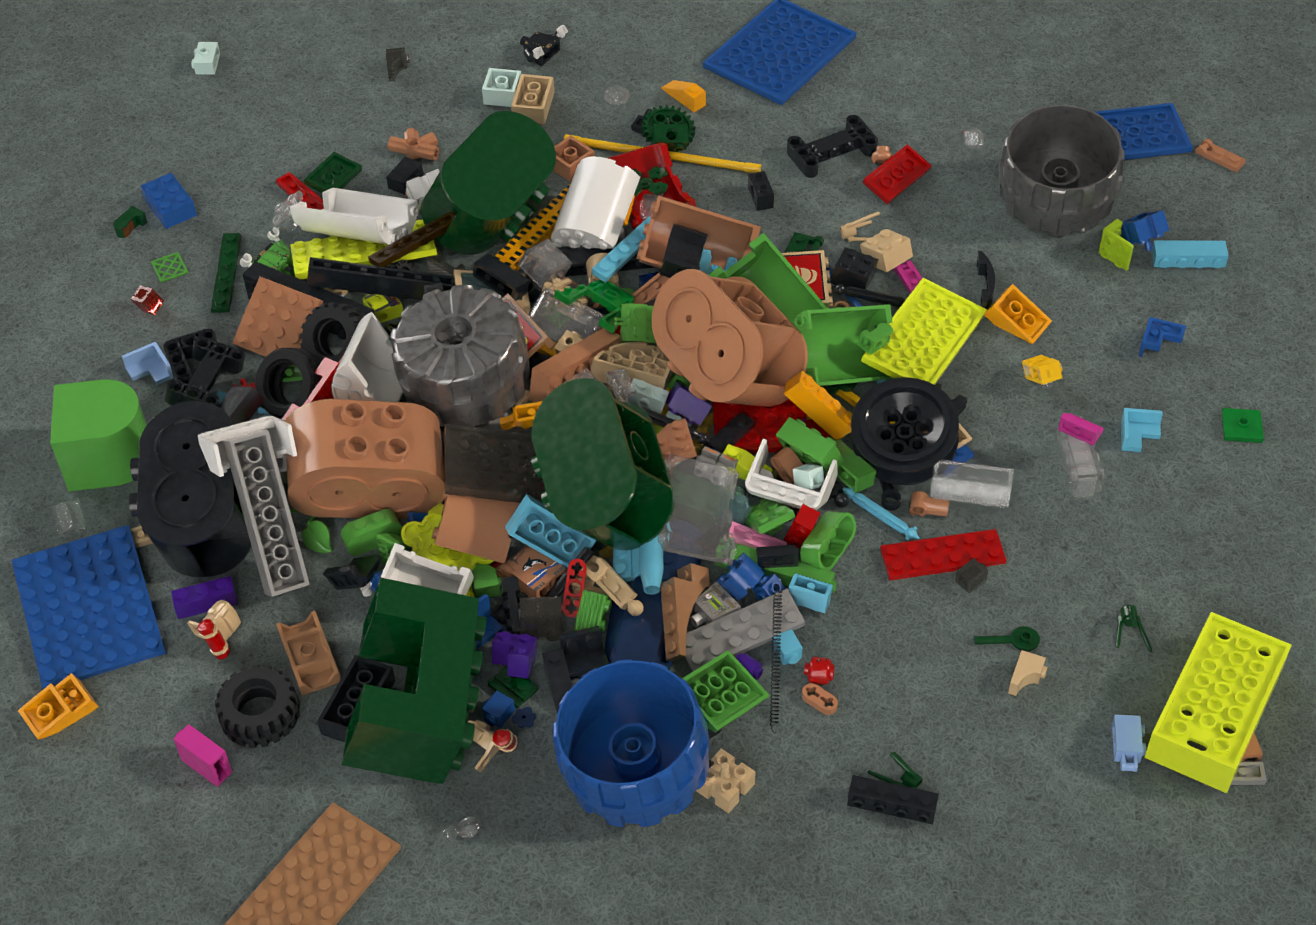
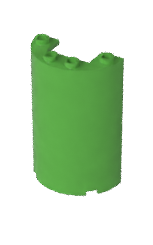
[708,233,828,322]
[792,304,894,386]

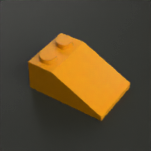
[984,284,1052,344]

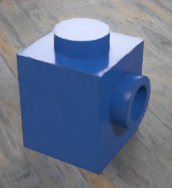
[482,691,515,729]

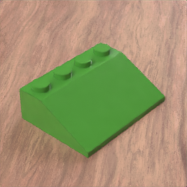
[682,650,770,733]

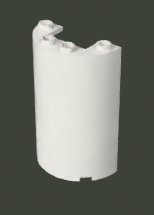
[290,188,419,245]

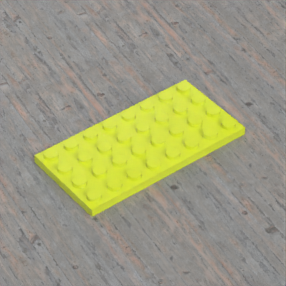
[290,220,437,279]
[861,278,987,385]

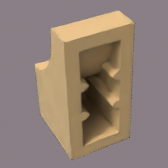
[1008,650,1048,696]

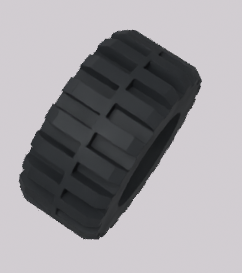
[300,302,366,362]
[215,665,299,748]

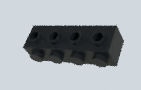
[847,775,939,825]

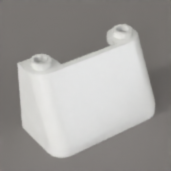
[376,543,474,595]

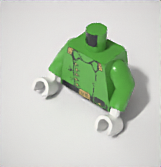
[240,227,295,276]

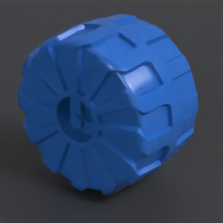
[553,659,710,827]

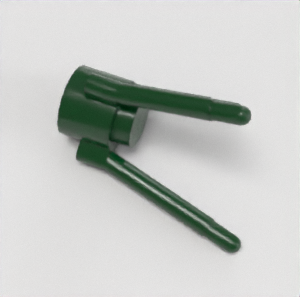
[1115,605,1152,652]
[867,752,923,789]

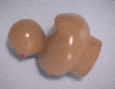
[871,146,893,164]

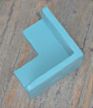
[1121,408,1163,452]

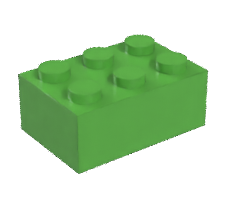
[776,417,844,476]

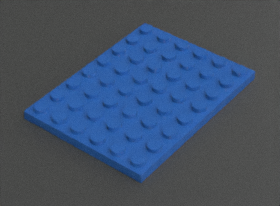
[703,0,857,105]
[11,525,166,689]

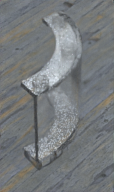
[658,454,739,565]

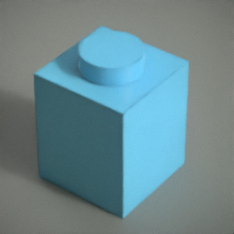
[773,629,803,665]

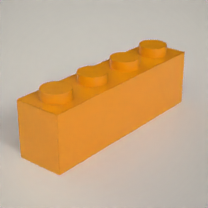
[783,371,852,440]

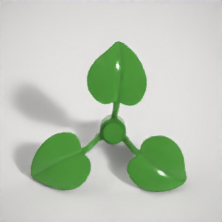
[290,509,333,553]

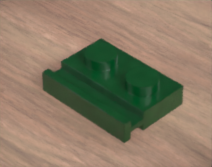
[488,665,539,709]

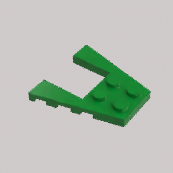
[553,280,635,334]

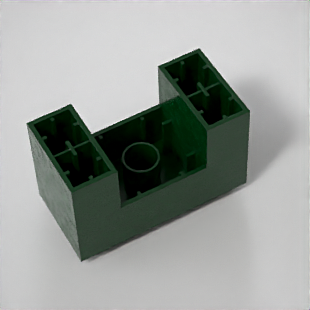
[342,577,487,784]

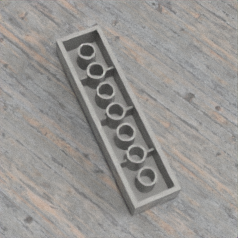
[223,430,310,597]

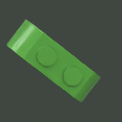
[340,509,402,556]

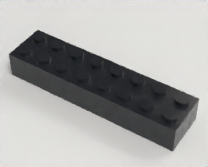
[242,261,375,339]

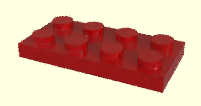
[862,144,932,205]

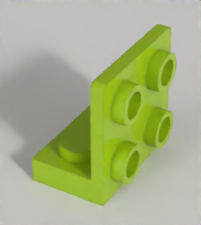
[1099,219,1134,271]

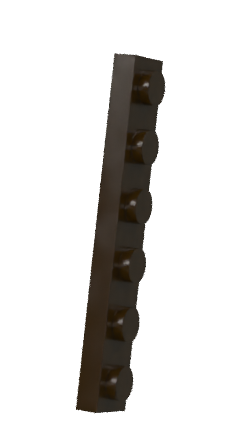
[368,211,456,267]

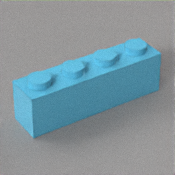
[1151,240,1228,268]

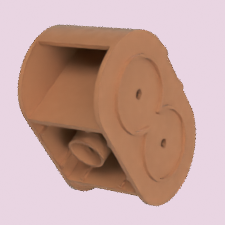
[652,269,808,407]
[285,399,446,519]

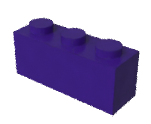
[171,576,238,620]

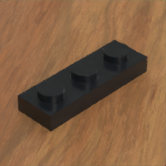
[702,412,755,456]

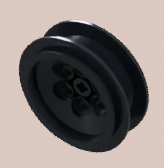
[851,377,959,485]

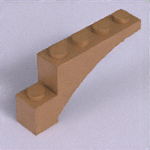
[661,563,710,662]

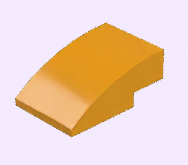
[18,673,99,740]

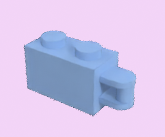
[1112,714,1146,772]

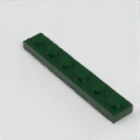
[211,233,241,313]

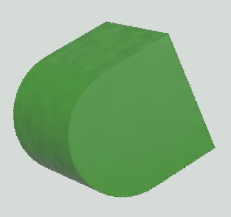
[50,379,147,491]

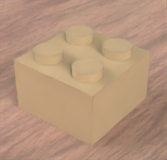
[860,229,913,272]

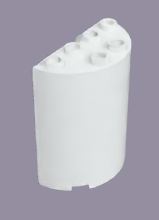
[551,157,640,250]
[332,312,403,402]

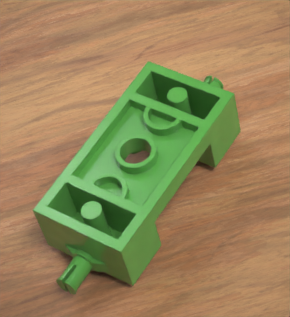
[614,303,656,343]

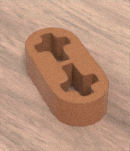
[802,683,838,715]

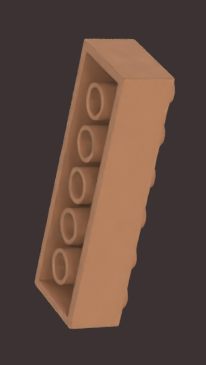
[529,328,622,402]

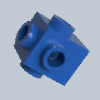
[752,574,786,601]

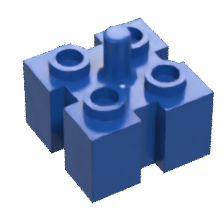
[1120,210,1169,251]

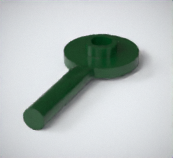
[974,626,1040,652]

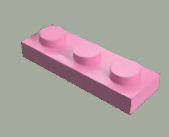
[726,521,787,549]

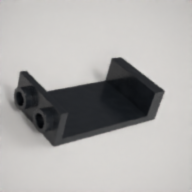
[660,224,708,278]

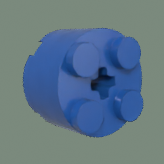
[716,552,764,601]

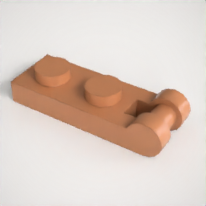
[1195,139,1246,173]

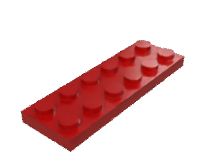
[880,529,1006,581]

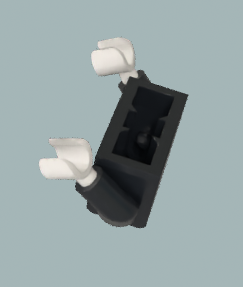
[520,25,568,66]

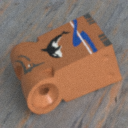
[496,545,566,606]

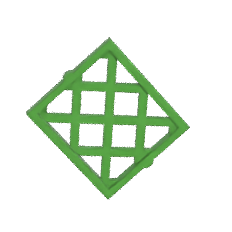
[151,252,188,283]

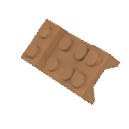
[276,611,341,696]

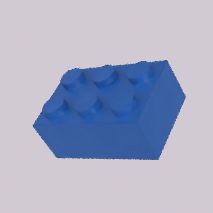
[140,172,197,229]

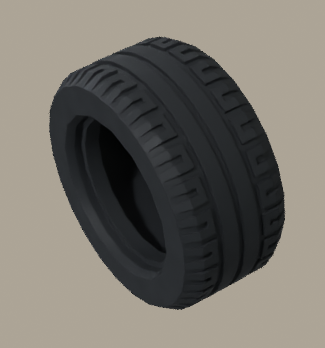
[255,348,322,419]

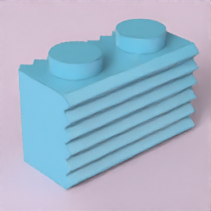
[788,573,833,613]

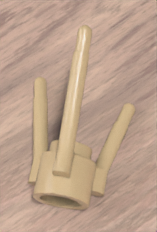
[840,212,880,242]

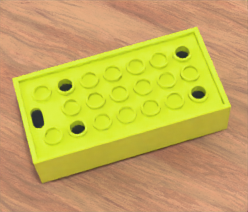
[1144,612,1292,793]

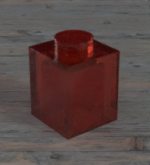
[131,285,164,315]

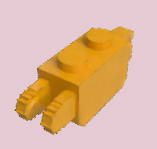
[500,401,543,430]

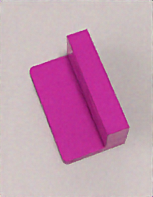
[1058,413,1103,446]

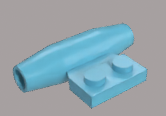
[613,533,664,595]

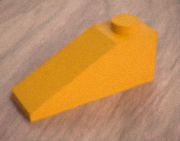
[661,80,706,113]

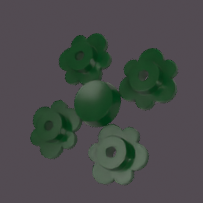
[632,167,668,197]

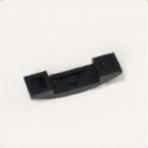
[977,251,995,310]

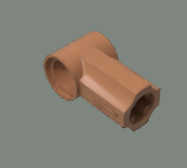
[909,491,949,517]

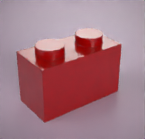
[783,504,820,549]

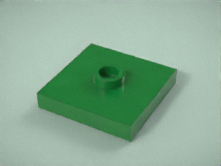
[1221,408,1264,443]

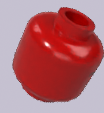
[804,656,835,685]

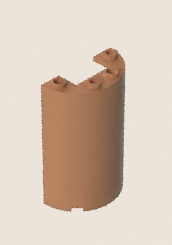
[636,196,761,269]

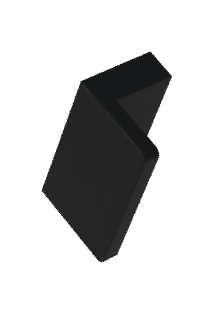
[756,545,799,568]

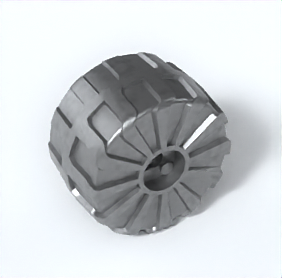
[999,105,1125,236]
[390,285,530,428]

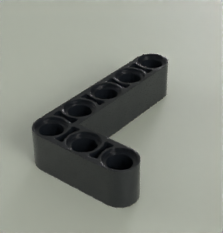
[163,328,218,384]

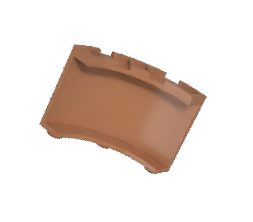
[432,459,522,564]

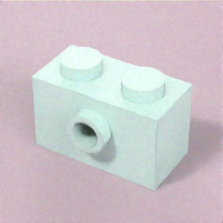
[191,42,220,74]
[625,378,669,414]

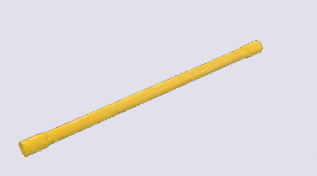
[564,134,762,173]

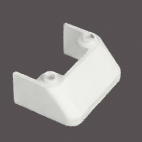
[198,416,297,477]
[745,439,838,510]

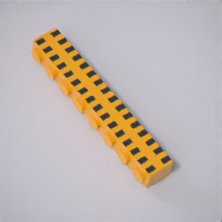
[494,184,570,271]

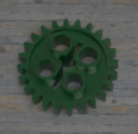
[641,105,696,152]

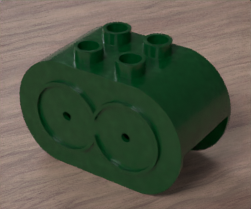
[421,111,556,255]
[531,378,675,550]

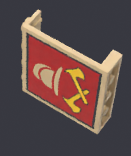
[781,250,833,309]

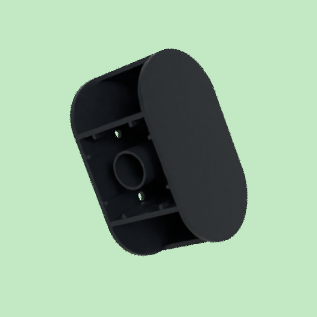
[129,401,252,577]

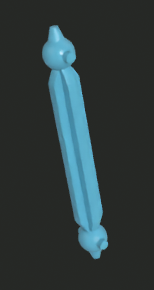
[843,487,920,541]

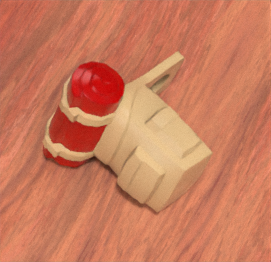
[187,600,241,660]
[468,719,518,773]

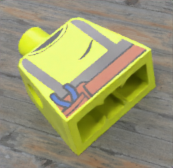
[363,294,403,323]

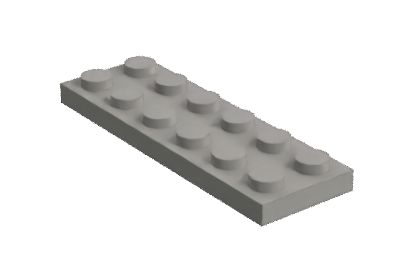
[684,589,805,672]

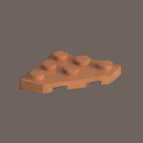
[656,418,697,466]

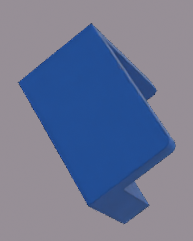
[1139,317,1186,357]

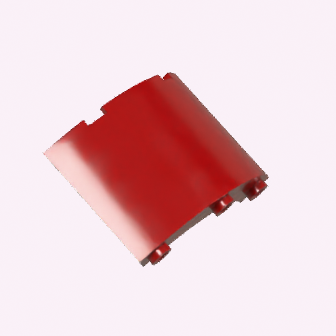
[608,142,696,230]

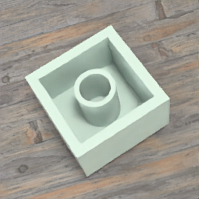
[482,68,521,107]

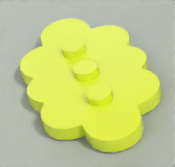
[401,513,493,571]

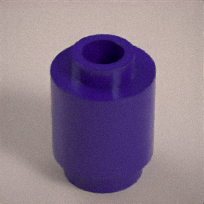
[735,653,764,680]

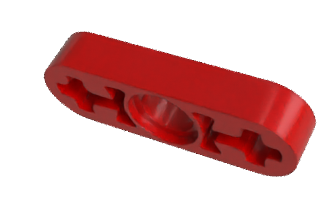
[562,559,587,618]

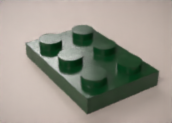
[304,152,362,193]

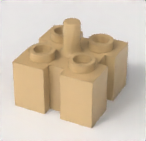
[696,748,755,814]

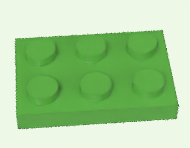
[738,498,795,534]

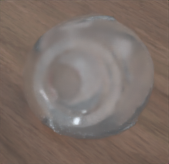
[963,128,984,149]

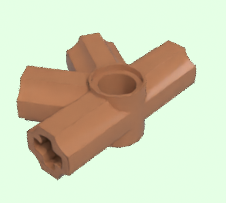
[387,128,439,161]

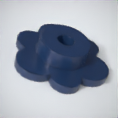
[512,707,536,728]

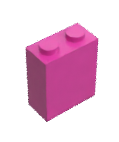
[173,724,232,787]

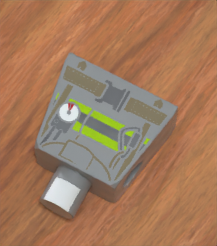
[690,582,741,628]

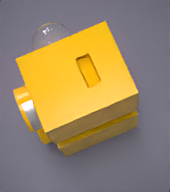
[1022,354,1062,390]

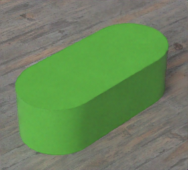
[800,511,856,571]

